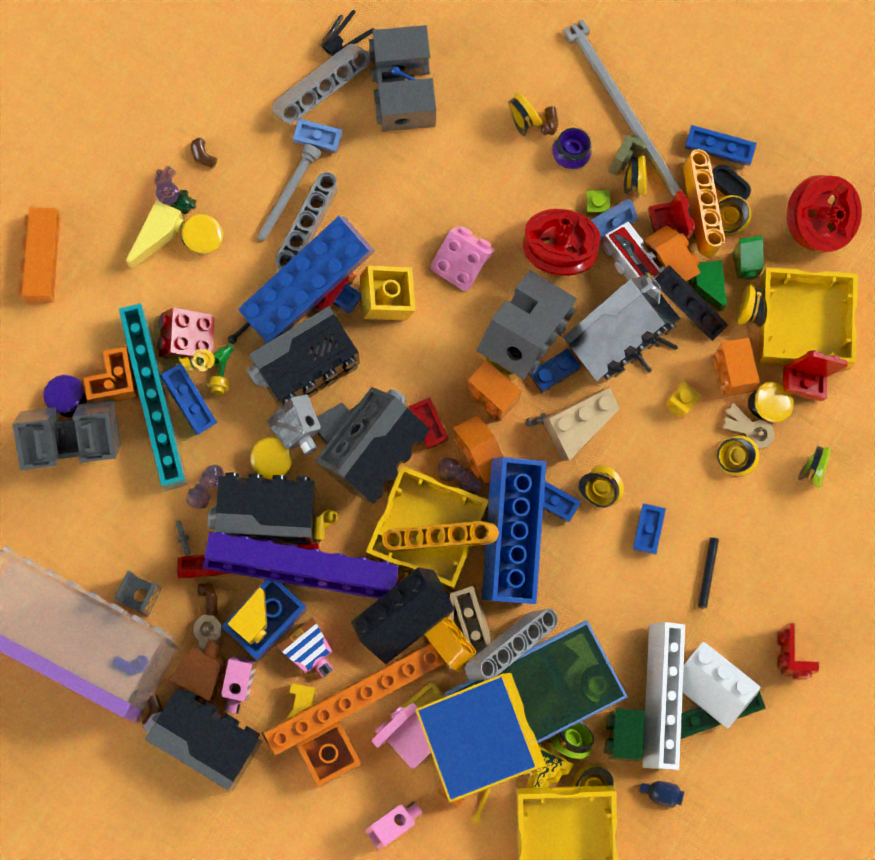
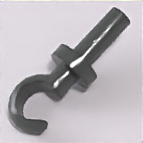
[525,413,550,426]
[176,520,191,556]

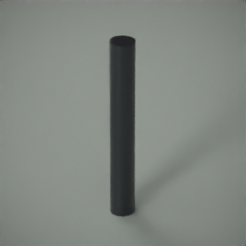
[698,537,719,608]

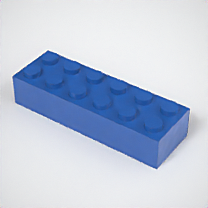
[238,216,375,343]
[481,457,546,604]

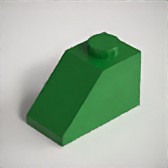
[732,236,764,280]
[689,261,727,311]

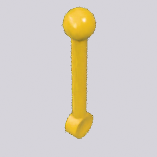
[472,787,491,825]

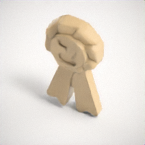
[722,403,775,449]
[193,615,222,649]

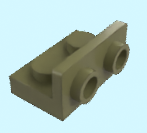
[609,134,647,176]

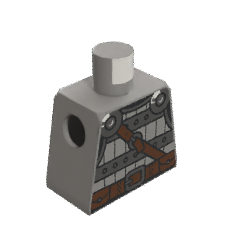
[266,394,321,455]

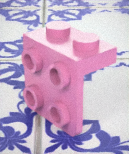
[430,226,495,291]
[371,703,431,768]

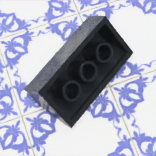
[351,567,455,664]

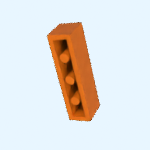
[19,207,61,303]

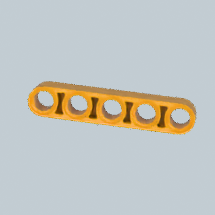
[683,149,725,258]
[382,521,499,552]
[396,571,476,672]

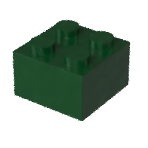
[604,708,645,762]

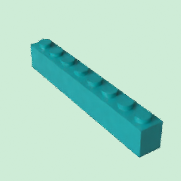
[119,303,188,491]

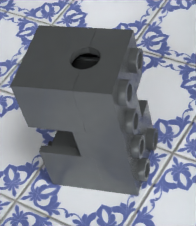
[369,25,436,132]
[476,270,577,380]
[12,400,121,470]

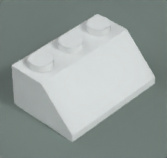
[682,641,761,729]

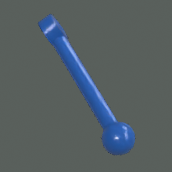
[391,66,417,80]

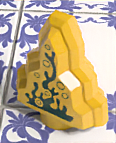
[527,742,574,788]

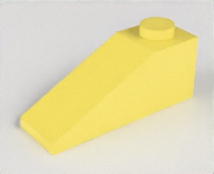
[126,200,184,269]

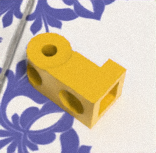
[287,683,316,718]

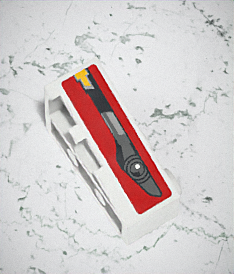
[602,222,665,281]

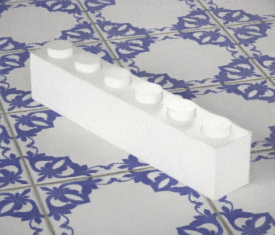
[643,622,685,770]

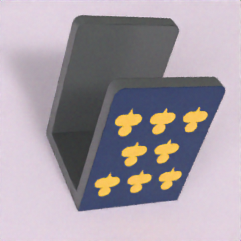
[114,570,162,616]

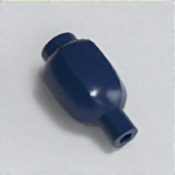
[639,781,685,808]

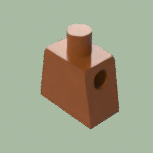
[169,639,226,701]

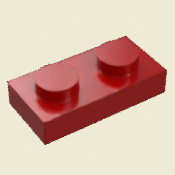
[409,397,449,450]

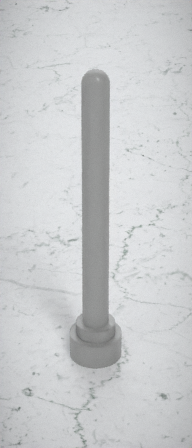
[258,143,321,241]

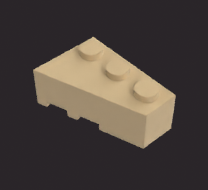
[542,388,620,461]
[449,586,493,671]

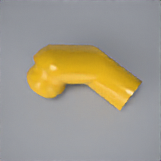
[313,509,338,540]

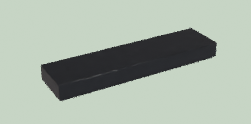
[655,265,728,341]

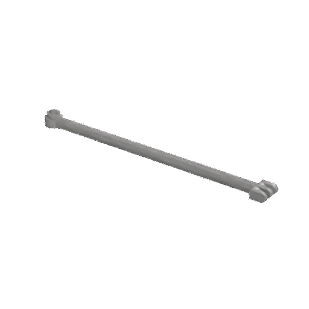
[563,19,695,239]

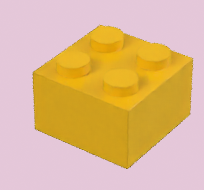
[360,266,415,320]

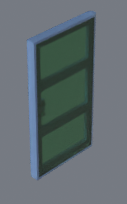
[445,620,627,743]

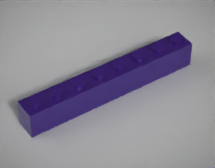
[203,532,398,599]

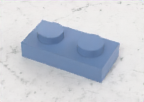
[293,119,343,153]
[591,198,638,242]

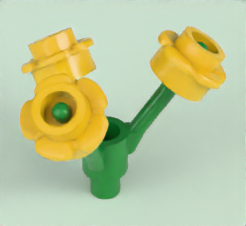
[175,344,234,395]

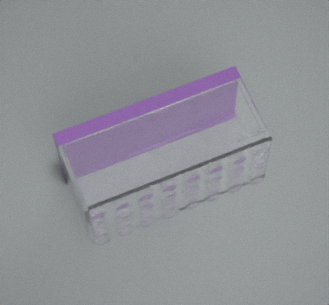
[0,546,179,723]

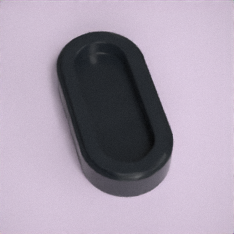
[712,165,751,201]

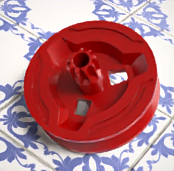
[787,175,862,252]
[522,209,601,276]

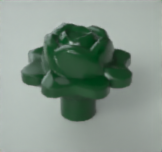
[170,190,196,214]

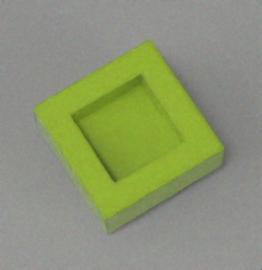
[586,190,610,215]

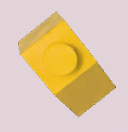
[228,587,267,645]

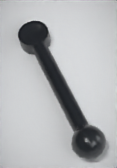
[228,322,250,344]

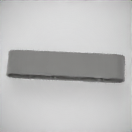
[272,44,370,123]
[275,172,338,271]
[465,609,558,681]

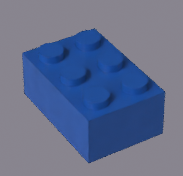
[221,580,307,662]

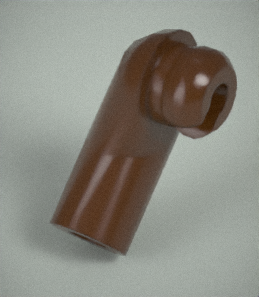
[541,106,559,136]
[190,137,217,169]
[197,582,218,615]
[142,694,163,730]

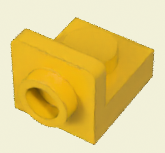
[666,381,702,418]

